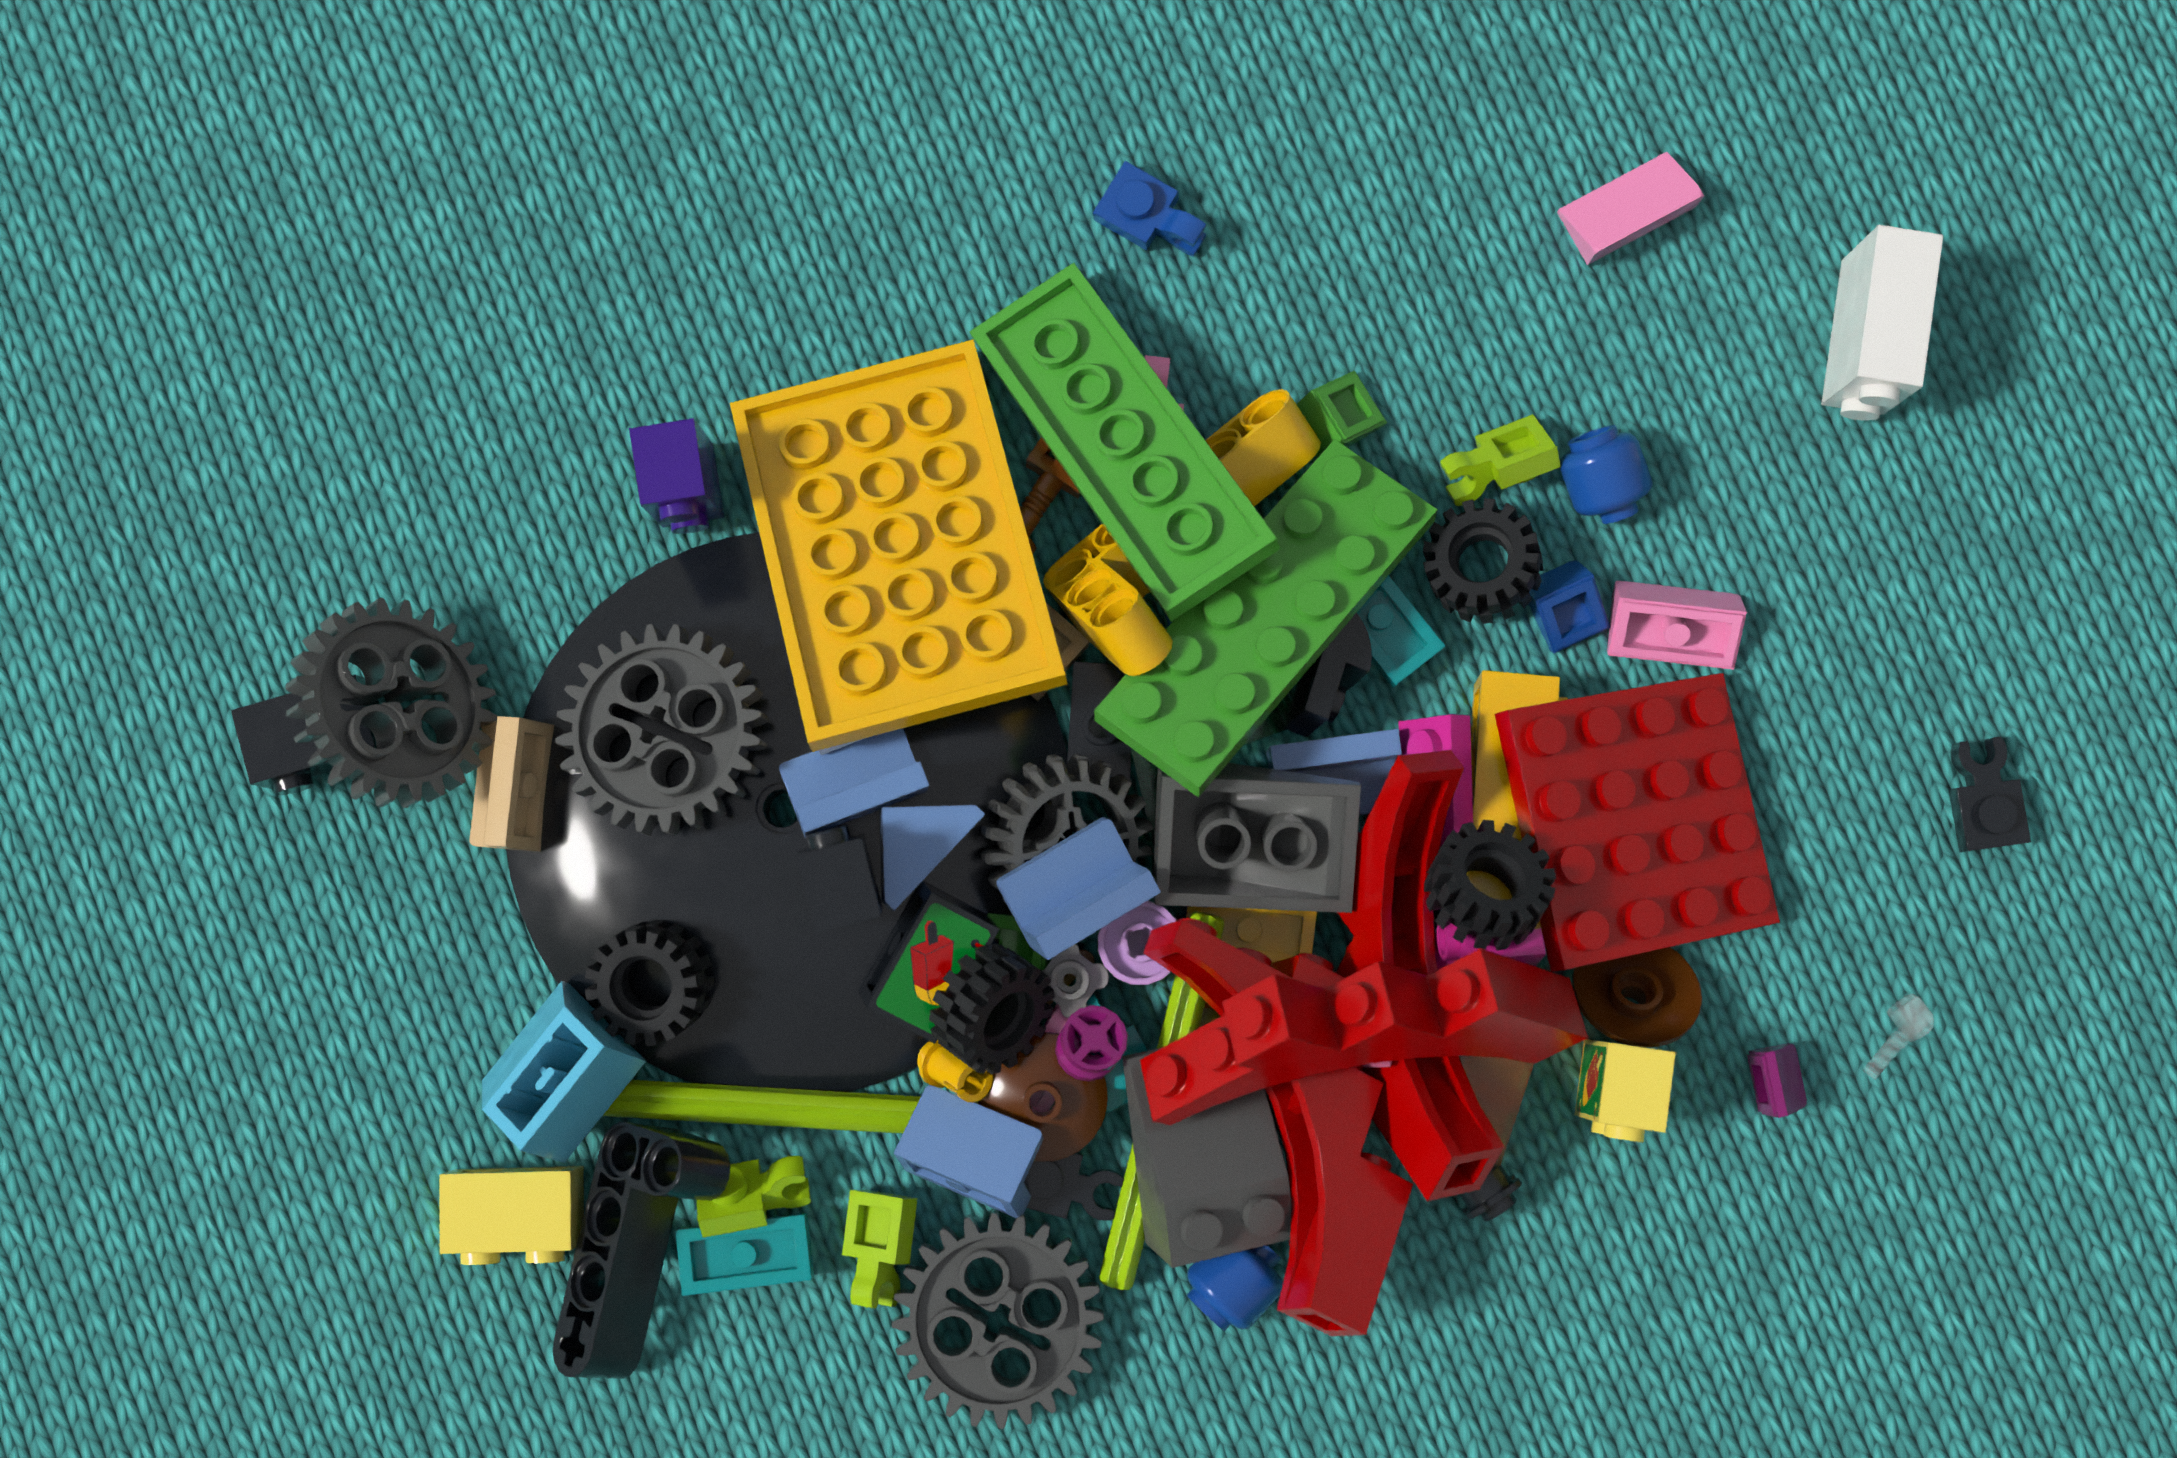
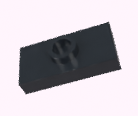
[1067,662,1132,793]

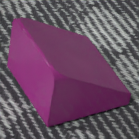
[1747,1043,1807,1118]

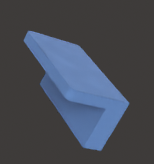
[779,728,929,838]
[1266,729,1402,815]
[997,817,1161,960]
[893,1085,1044,1218]

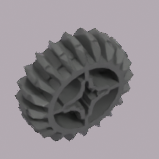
[980,753,1154,905]

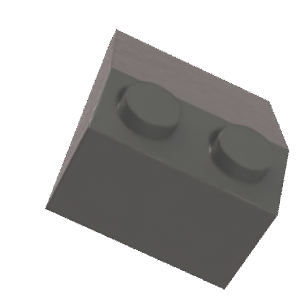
[1152,763,1361,913]
[1122,1047,1292,1268]

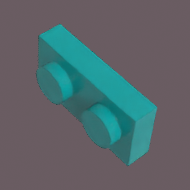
[1357,575,1445,688]
[675,1212,814,1296]

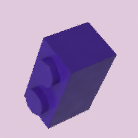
[629,418,725,534]

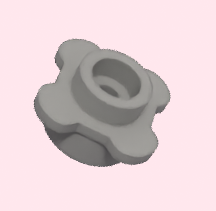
[1041,944,1109,1018]

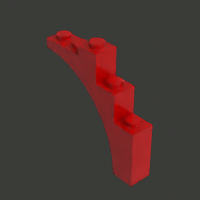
[1336,750,1505,1201]
[1143,918,1413,1336]
[1140,948,1588,1125]

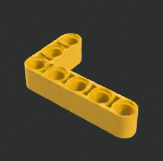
[1043,389,1321,676]

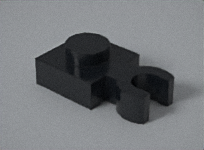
[1949,736,2031,852]
[1024,1152,1124,1221]

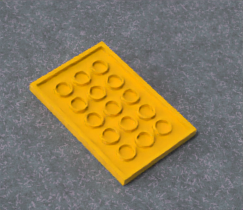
[730,339,1068,752]

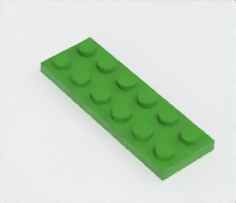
[969,262,1281,622]
[1094,439,1438,798]

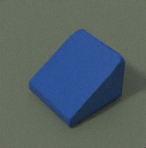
[1528,560,1610,654]

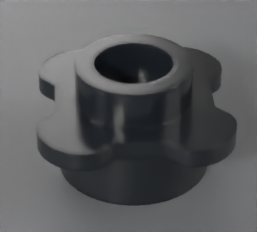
[1459,1163,1522,1221]

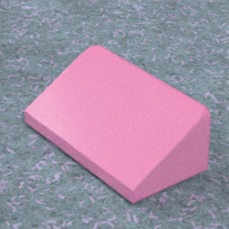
[1557,152,1704,265]
[1607,581,1747,670]

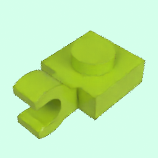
[1440,414,1561,506]
[696,1156,811,1238]
[842,1190,918,1308]

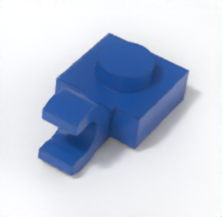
[1093,161,1206,257]

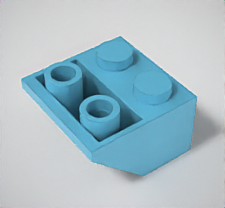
[482,981,646,1163]

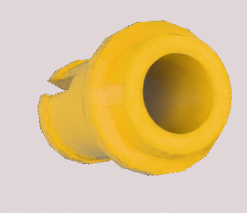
[917,1040,993,1103]

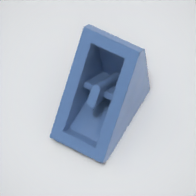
[879,805,985,911]

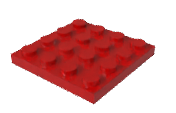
[1495,673,1780,972]

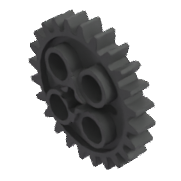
[285,598,497,808]
[555,624,769,836]
[892,1210,1104,1429]

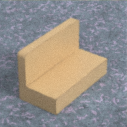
[469,716,555,852]

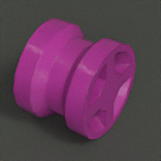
[1055,1005,1128,1082]

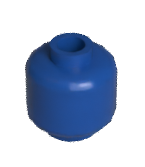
[1559,425,1653,524]
[1186,1245,1283,1331]

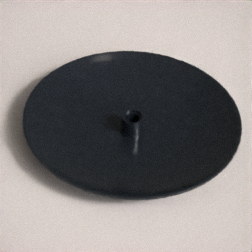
[506,532,1073,1092]

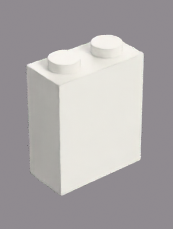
[1821,225,1943,421]

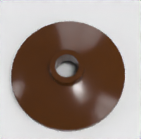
[1572,947,1702,1047]
[978,1032,1108,1162]

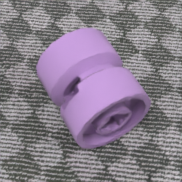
[1098,901,1176,985]

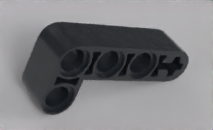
[553,1122,731,1379]

